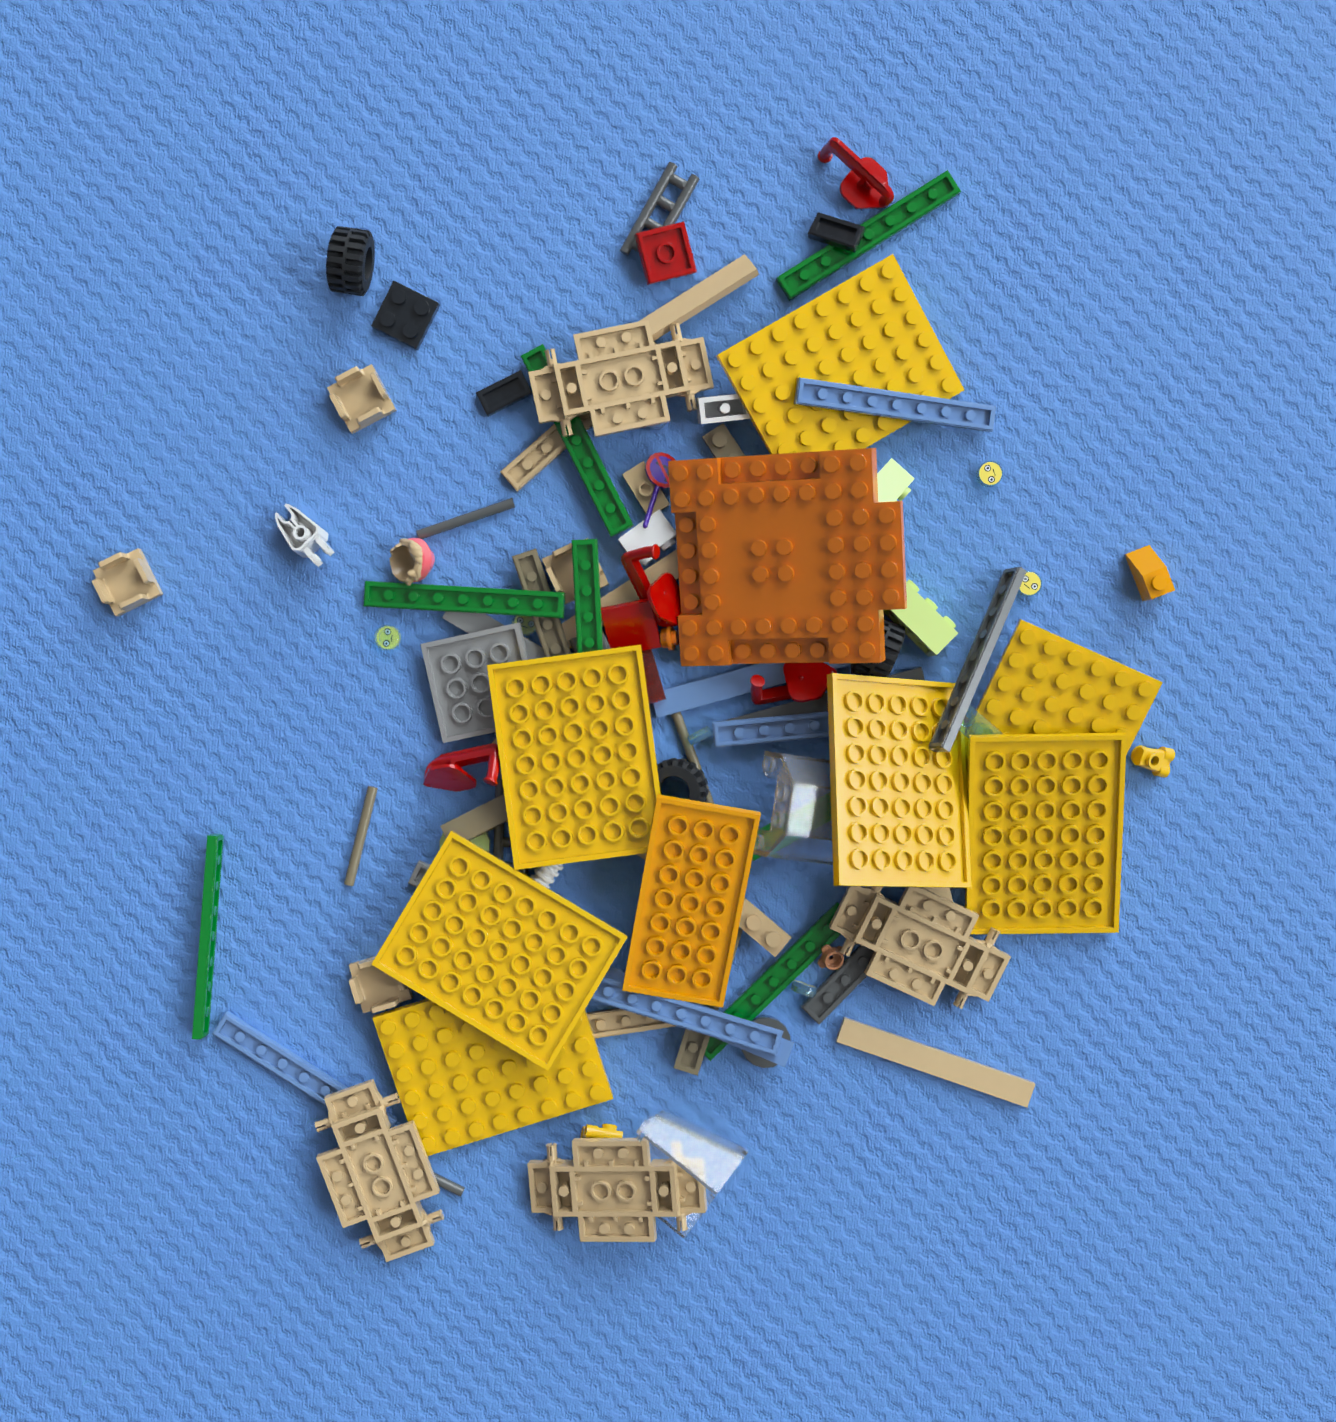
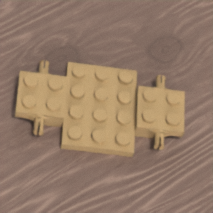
[528,319,714,437]
[829,886,1011,1009]
[315,1079,444,1262]
[527,1138,707,1242]

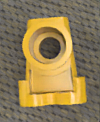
[1131,745,1175,778]
[580,1124,623,1138]

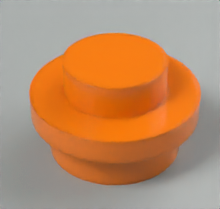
[660,626,679,650]

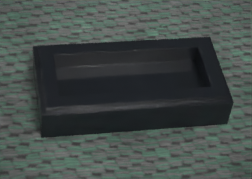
[808,212,865,253]
[476,370,533,417]

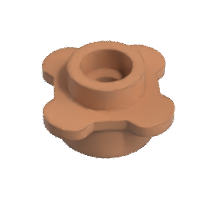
[818,944,844,970]

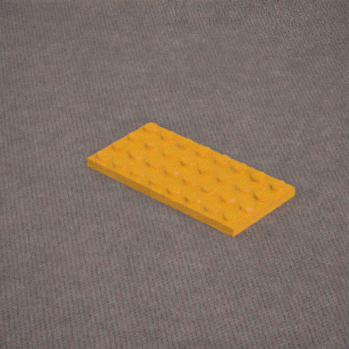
[622,794,761,1008]

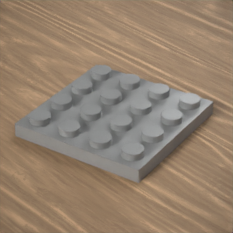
[420,622,529,743]

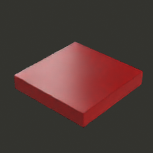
[634,221,697,285]
[601,598,662,651]

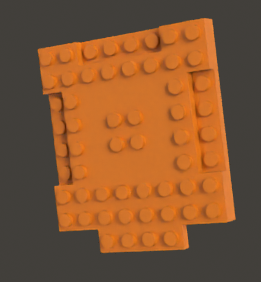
[668,448,907,666]

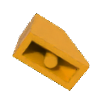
[1124,545,1175,601]

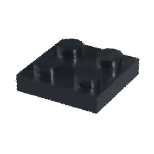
[371,280,440,350]

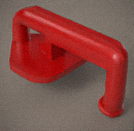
[818,137,894,209]
[621,544,681,628]
[750,662,837,705]
[423,743,500,792]

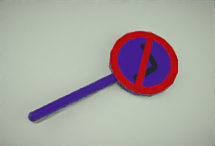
[643,452,675,529]

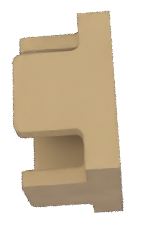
[327,364,397,434]
[542,538,609,605]
[92,548,163,616]
[349,956,413,1013]

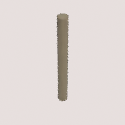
[671,712,715,804]
[344,786,378,886]

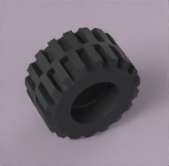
[326,226,375,296]
[850,619,905,678]
[657,758,709,802]

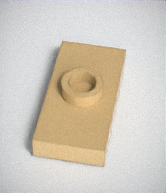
[622,461,670,515]

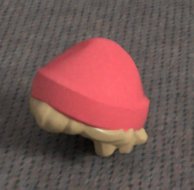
[389,538,435,586]

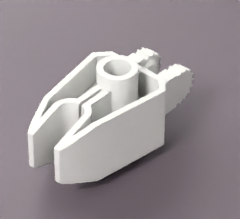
[275,504,335,567]

